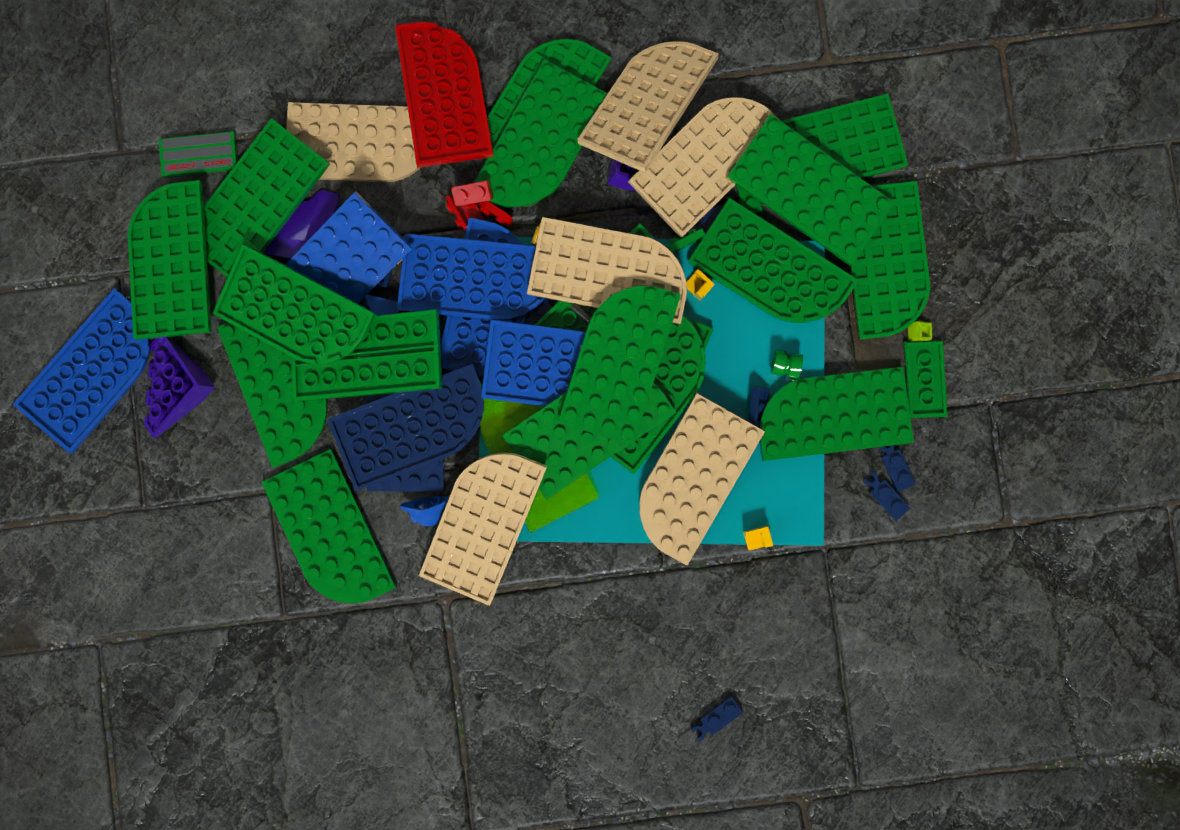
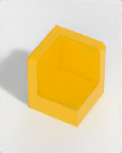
[686,269,715,301]
[743,526,773,550]

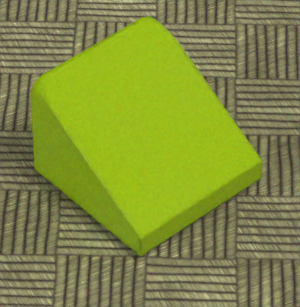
[908,321,932,342]

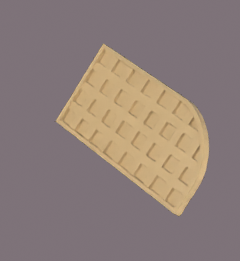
[577,42,718,173]
[628,97,778,238]
[286,102,420,182]
[527,217,687,324]
[639,393,765,565]
[419,453,547,606]

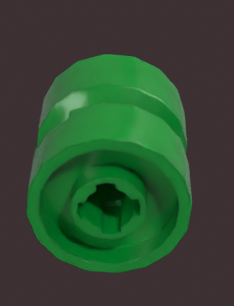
[771,349,803,379]

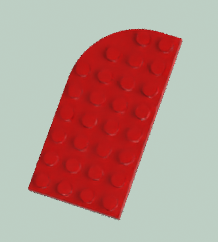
[395,22,493,168]

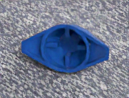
[400,496,449,526]

